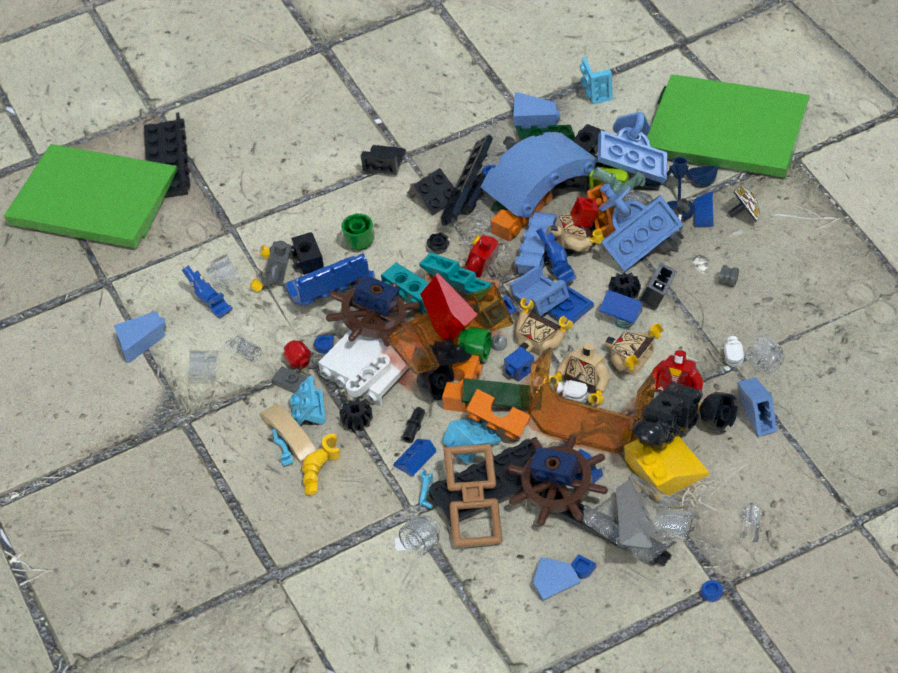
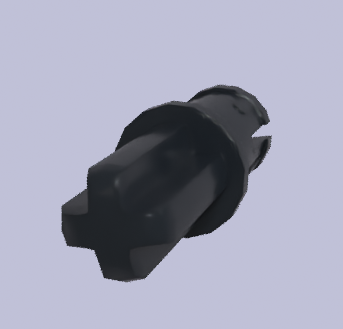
[401,407,425,443]

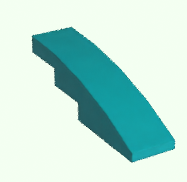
[419,252,493,300]

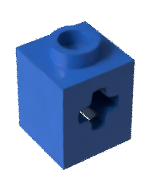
[504,347,535,382]

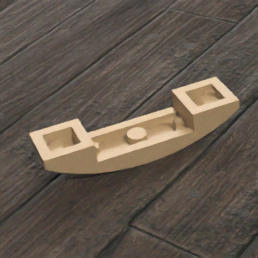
[260,404,316,463]

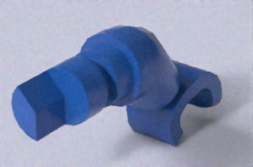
[536,228,576,284]
[182,265,233,318]

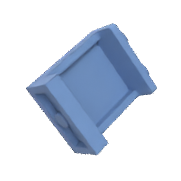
[509,266,569,316]

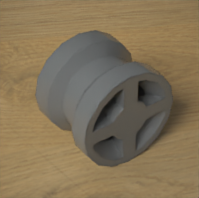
[719,265,739,286]

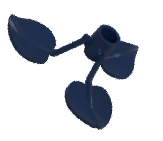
[643,157,718,219]

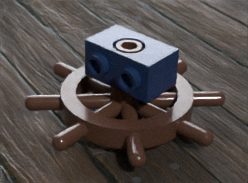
[326,275,420,347]
[507,434,608,526]

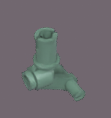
[592,166,646,194]

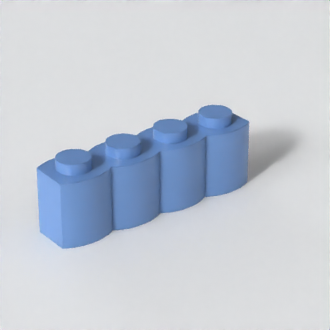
[515,212,557,274]

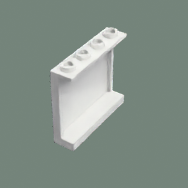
[318,319,423,406]

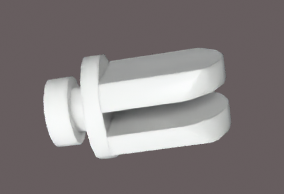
[724,336,744,367]
[556,380,587,402]

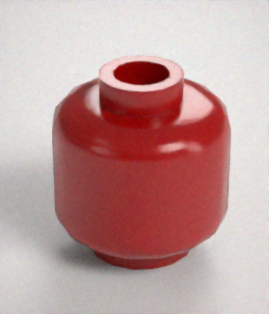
[283,340,312,369]

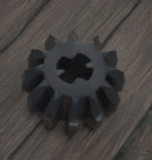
[608,271,641,299]
[339,398,373,432]

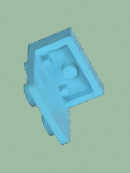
[442,418,501,464]

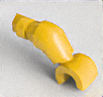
[302,433,340,495]

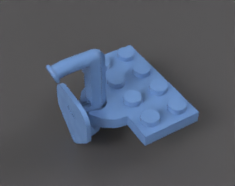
[597,112,667,184]
[599,183,683,271]

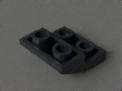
[415,339,472,365]

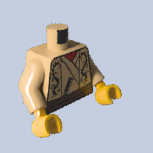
[547,211,604,252]
[516,298,573,356]
[605,323,664,376]
[548,343,610,405]

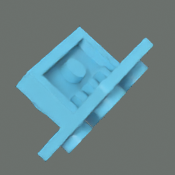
[290,376,326,425]

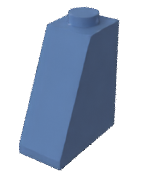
[514,92,560,129]
[114,311,167,363]
[737,377,777,437]

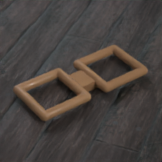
[444,444,503,547]

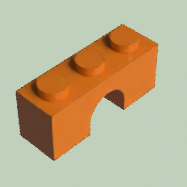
[442,355,483,413]
[466,389,531,440]

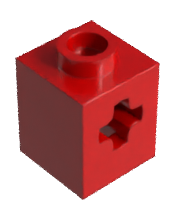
[570,197,599,227]

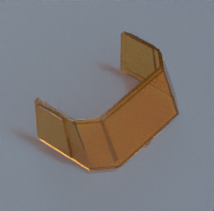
[387,285,514,375]
[528,347,656,453]

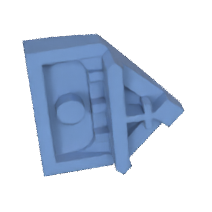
[532,557,581,602]

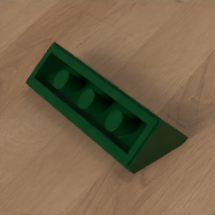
[462,378,541,411]

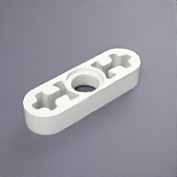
[346,354,391,397]

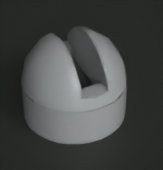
[492,334,507,351]

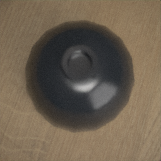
[417,361,454,401]
[700,392,738,433]

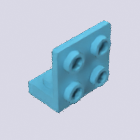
[580,57,613,104]

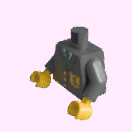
[250,241,291,292]

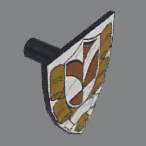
[728,187,760,222]

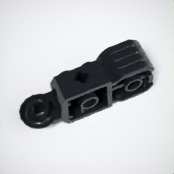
[632,382,703,450]

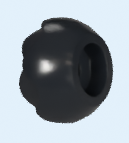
[427,232,450,253]

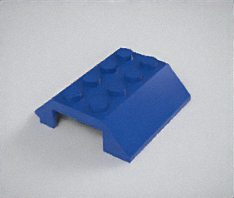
[283,253,370,306]

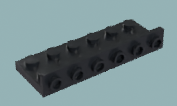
[144,112,191,198]
[429,437,542,526]

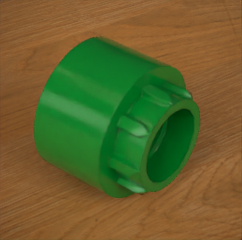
[341,213,375,250]
[458,327,492,362]

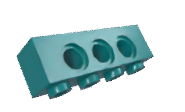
[381,262,430,318]

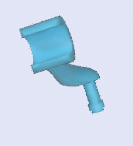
[272,429,294,466]
[419,470,433,509]

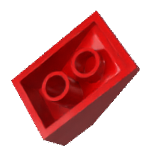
[420,273,478,341]

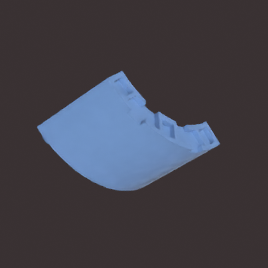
[481,132,598,218]

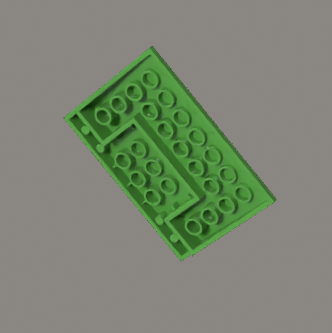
[647,74,810,178]
[4,144,178,249]

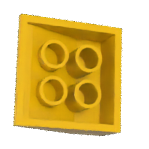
[624,435,709,501]

